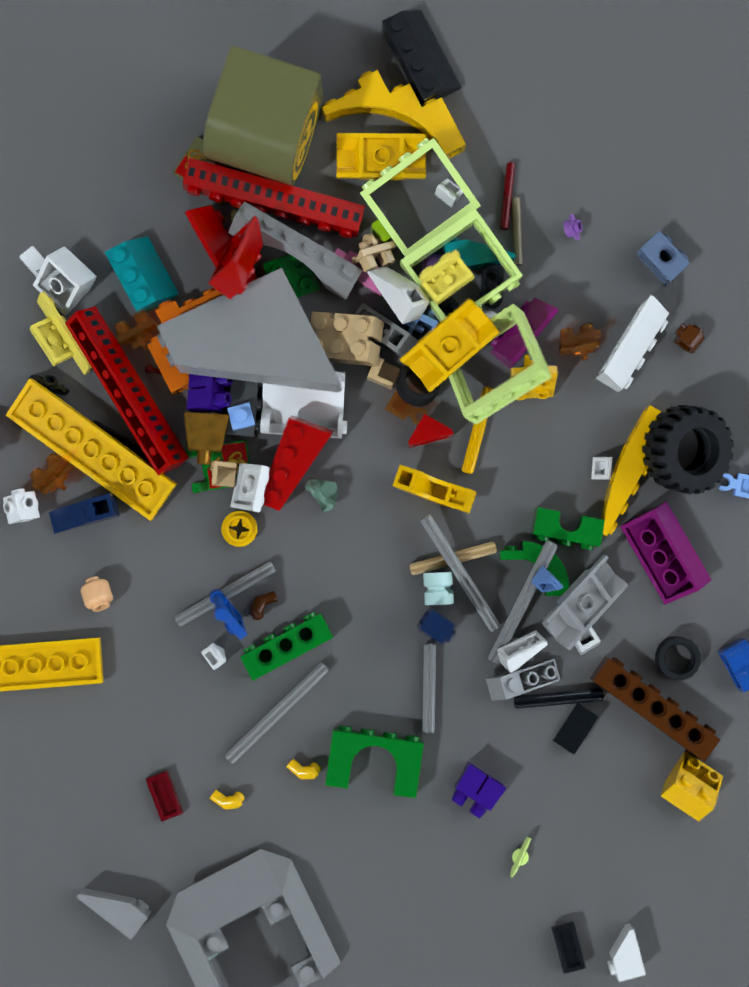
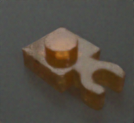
[385,390,427,425]

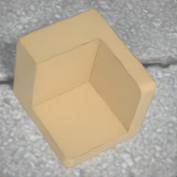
[367,357,400,390]
[212,461,237,488]

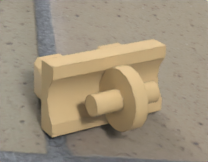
[352,233,396,273]

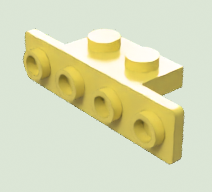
[29,291,92,375]

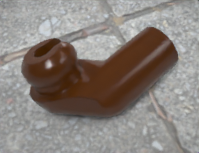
[249,591,278,620]

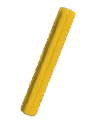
[462,387,494,474]

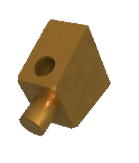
[184,412,229,465]

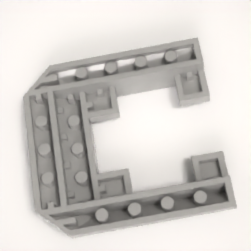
[166,849,341,987]

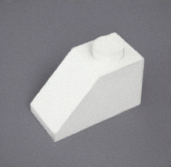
[607,923,646,982]

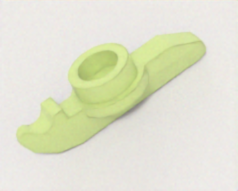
[510,837,532,878]

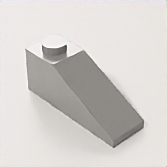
[354,303,418,357]
[76,888,152,940]

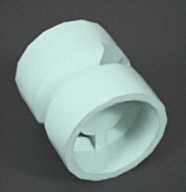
[423,572,454,605]

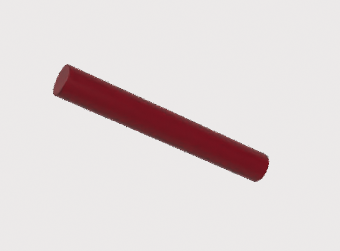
[500,162,515,230]

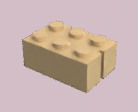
[310,311,384,367]

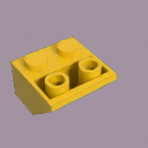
[660,751,723,822]

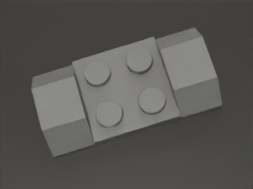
[542,554,629,651]

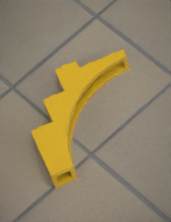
[322,70,466,159]

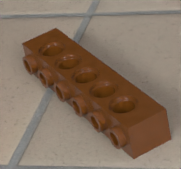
[589,656,721,762]

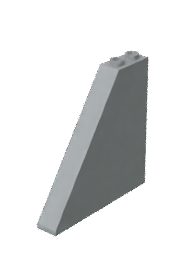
[157,268,342,393]

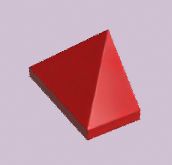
[408,414,453,448]

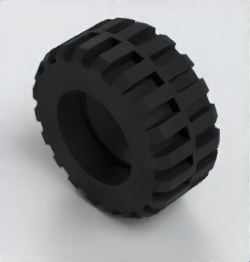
[642,405,734,494]

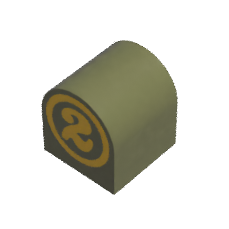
[203,45,324,186]

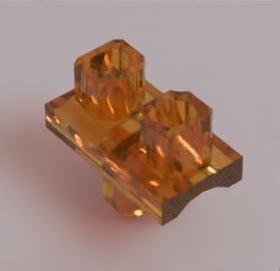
[115,310,158,350]
[559,322,601,361]
[30,453,74,495]

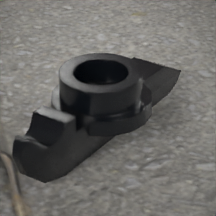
[29,375,70,395]

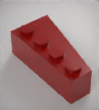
[263,415,334,511]

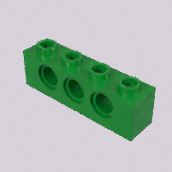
[240,611,334,681]

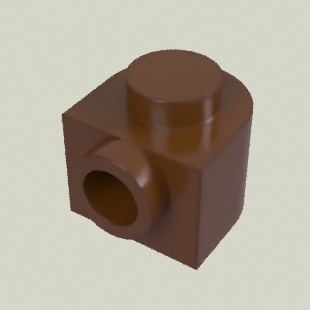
[673,323,705,354]

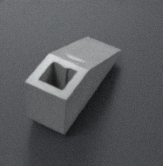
[486,659,560,701]

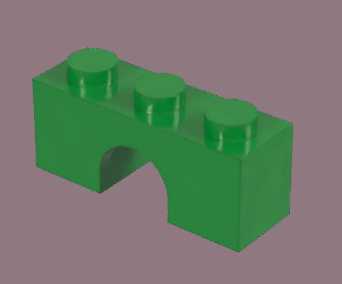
[531,507,605,551]

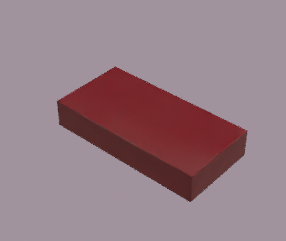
[145,770,184,822]

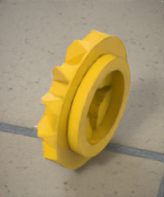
[221,511,258,547]

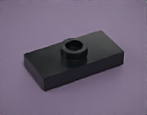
[551,921,586,974]

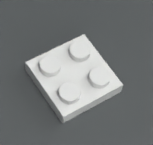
[230,463,270,512]

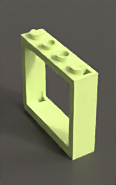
[360,138,481,257]
[400,209,523,322]
[449,304,552,425]

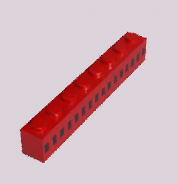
[183,158,365,238]
[65,306,189,476]

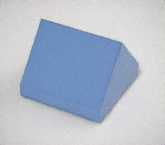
[531,566,563,593]

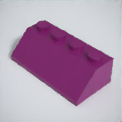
[620,501,711,605]

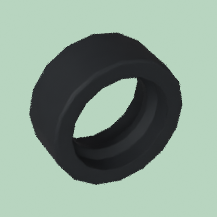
[396,365,441,407]
[655,637,701,680]

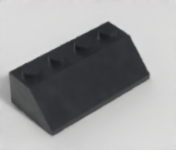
[382,10,462,107]

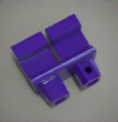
[187,374,233,413]
[451,761,506,818]

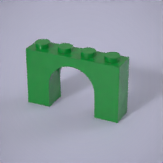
[325,725,424,798]

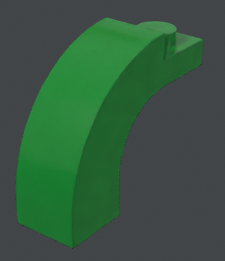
[498,541,569,596]

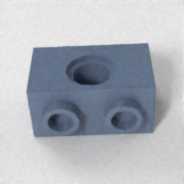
[636,231,690,286]

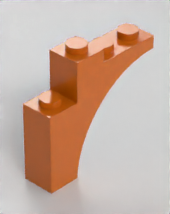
[147,288,223,395]

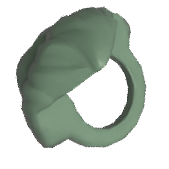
[305,478,338,512]

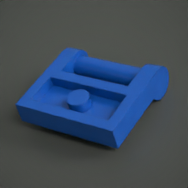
[209,589,248,640]

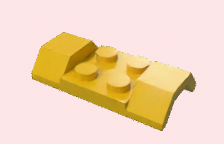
[336,133,426,180]
[400,298,500,392]

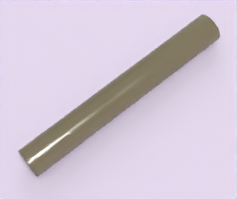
[512,198,523,266]

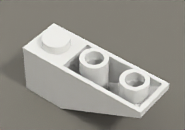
[367,266,430,324]

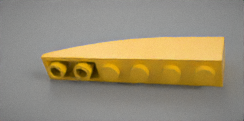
[601,405,661,537]

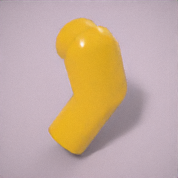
[286,758,321,780]
[209,789,245,810]

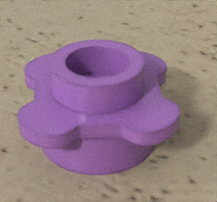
[564,214,583,241]

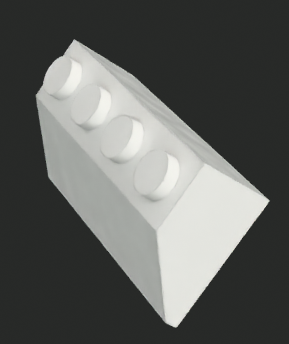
[596,295,669,392]

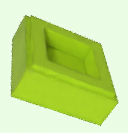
[371,219,391,244]

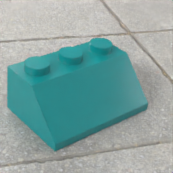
[104,236,180,316]

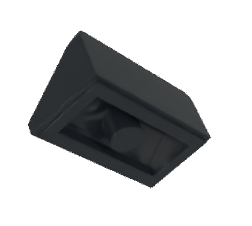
[553,703,599,755]

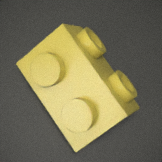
[419,250,474,305]

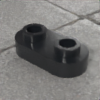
[480,264,504,310]

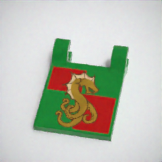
[186,440,250,494]

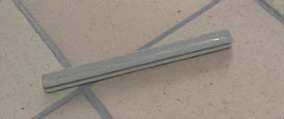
[420,514,500,632]
[488,540,557,664]
[225,662,329,764]

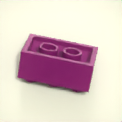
[490,297,558,369]

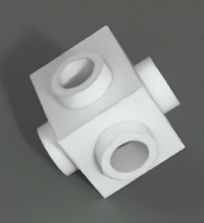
[3,488,40,524]

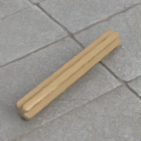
[409,541,497,575]

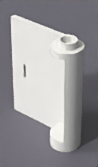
[260,372,347,439]

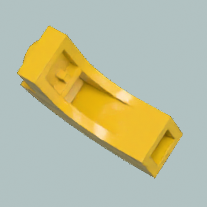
[392,465,477,513]

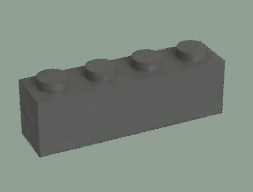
[227,380,263,438]

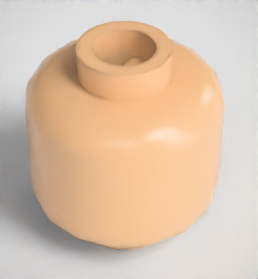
[80,576,113,612]

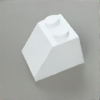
[33,246,97,315]

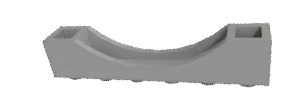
[228,202,363,300]

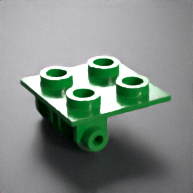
[263,254,320,298]

